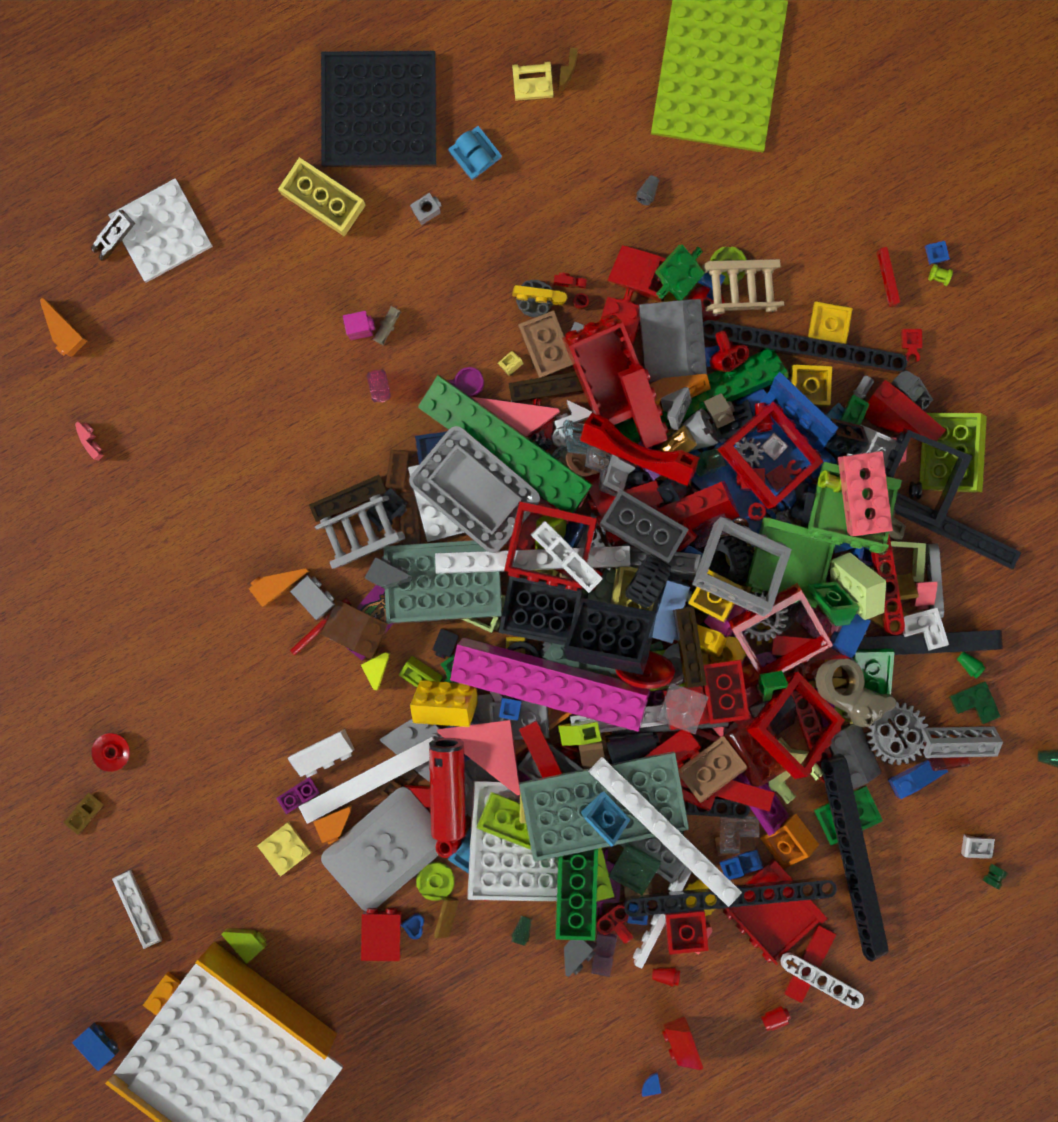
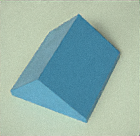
[581,792,630,847]

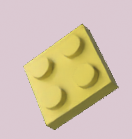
[257,822,312,876]

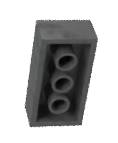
[600,489,689,564]

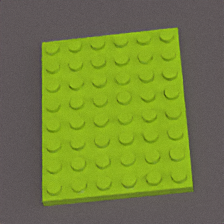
[651,0,788,152]

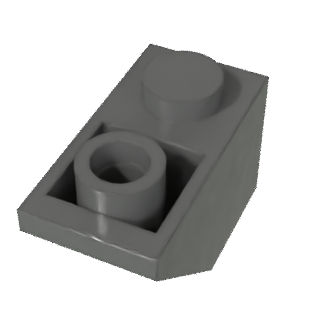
[891,369,933,410]
[365,557,413,589]
[564,940,597,977]

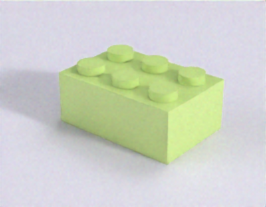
[830,553,886,620]

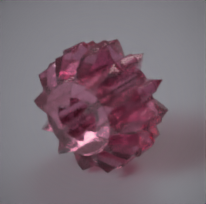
[367,369,391,403]
[799,608,832,638]

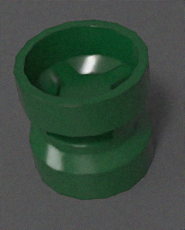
[982,864,1008,890]

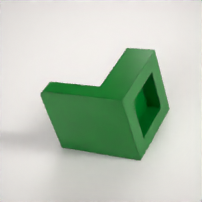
[757,671,788,702]

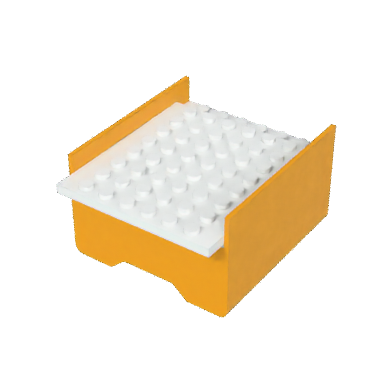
[105,941,343,1122]

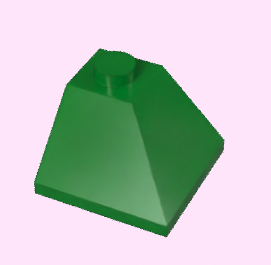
[807,582,859,626]

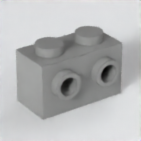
[290,576,335,620]

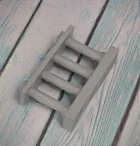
[315,494,405,569]

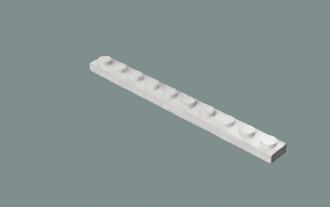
[435,546,630,574]
[588,757,742,907]

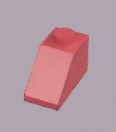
[910,582,938,610]

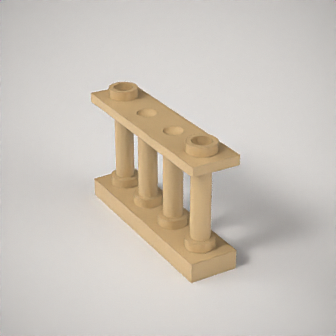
[702,259,784,314]

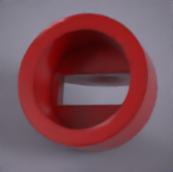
[573,293,589,310]

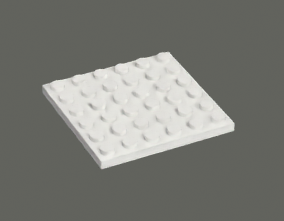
[467,781,558,901]

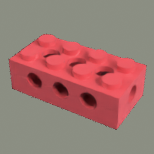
[838,451,893,536]

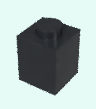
[657,478,692,505]
[432,628,459,659]

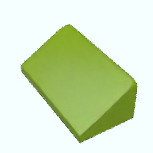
[399,656,443,687]

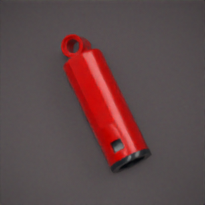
[429,738,466,858]

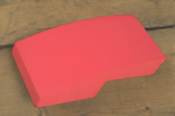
[75,422,104,461]

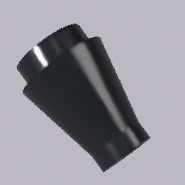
[625,470,650,489]

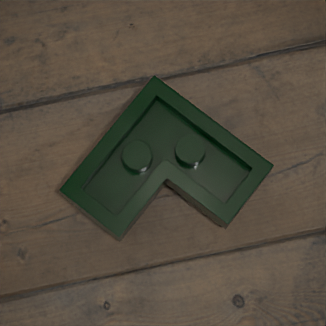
[949,681,1001,724]

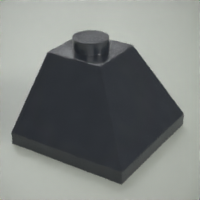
[748,690,797,736]

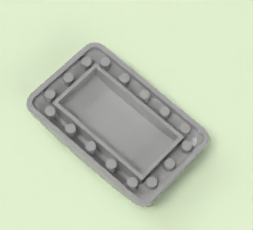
[409,426,540,553]
[321,787,438,911]

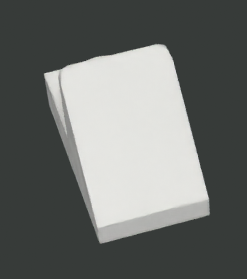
[554,400,592,429]
[961,835,995,858]

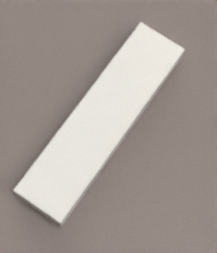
[112,870,163,949]

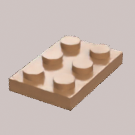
[518,311,573,378]
[678,736,748,803]

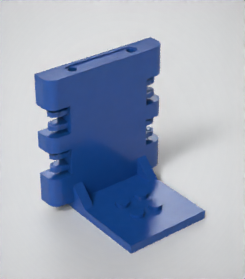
[688,372,838,534]

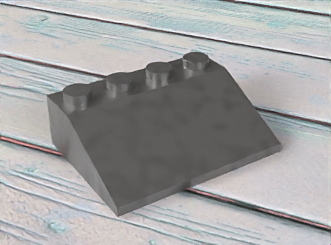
[639,299,707,382]

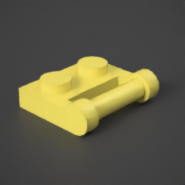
[512,62,553,101]

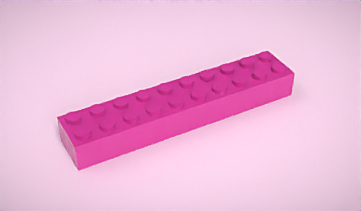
[450,638,650,732]

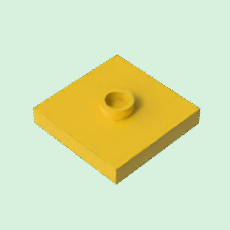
[808,302,853,344]

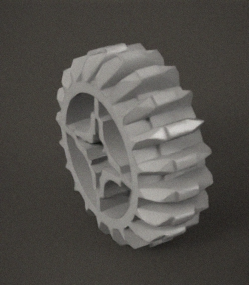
[744,590,789,641]

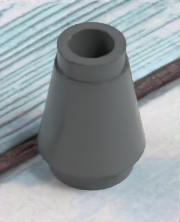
[636,175,659,206]

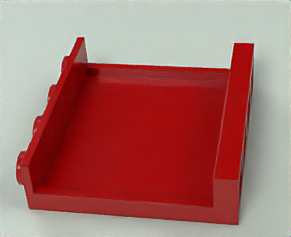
[723,858,828,965]

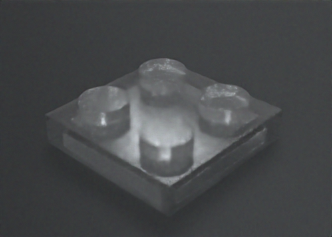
[657,683,708,734]

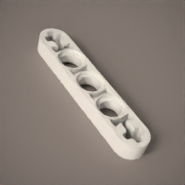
[780,952,864,1009]

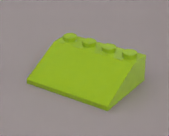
[920,413,987,492]

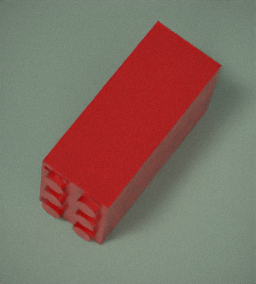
[562,314,639,425]

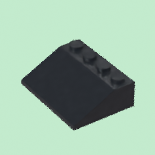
[499,576,589,646]
[564,598,657,675]

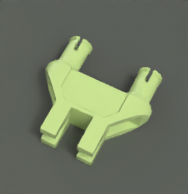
[759,737,823,804]

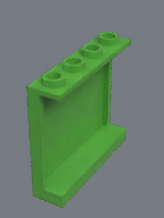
[807,462,902,553]
[745,518,840,608]

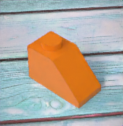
[314,805,352,844]

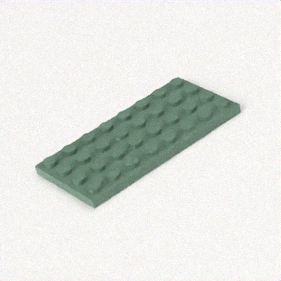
[519,751,689,862]

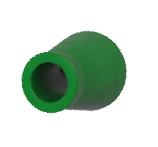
[956,651,986,679]

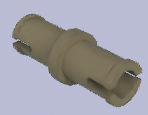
[373,306,401,346]

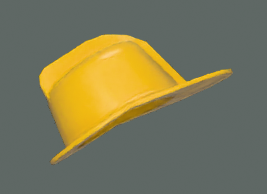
[702,637,746,665]

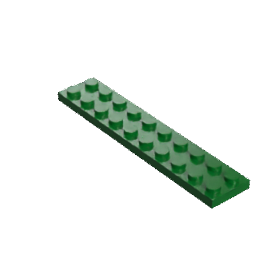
[614,350,788,443]
[418,375,593,513]

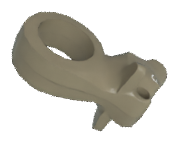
[816,658,896,727]

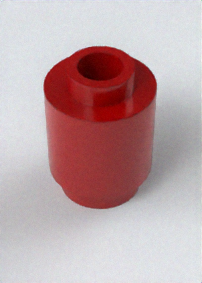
[761,1006,791,1031]

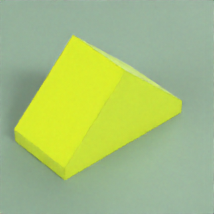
[361,652,390,690]

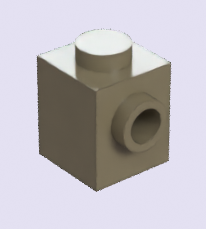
[704,393,735,429]

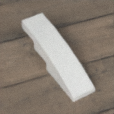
[531,521,603,593]

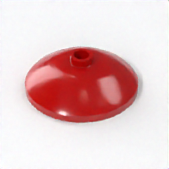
[615,651,675,689]

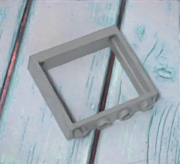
[692,517,792,617]

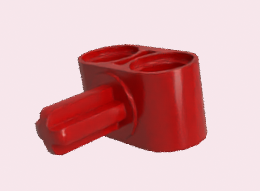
[710,331,749,372]
[596,902,633,944]

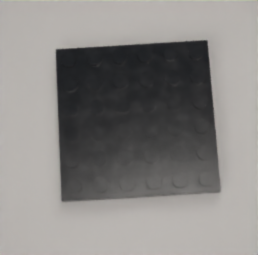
[321,51,436,167]

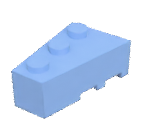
[652,578,692,643]

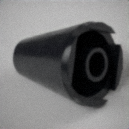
[605,732,660,764]

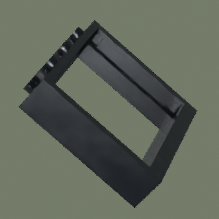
[885,428,972,528]

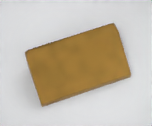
[656,425,697,453]
[434,897,459,938]

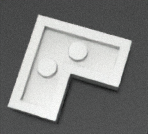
[903,608,949,650]

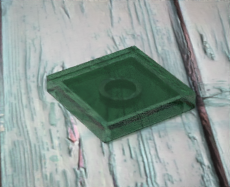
[608,843,661,896]

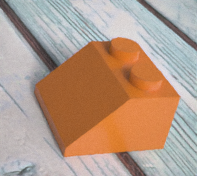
[760,814,819,869]

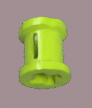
[928,264,953,286]
[818,470,842,493]

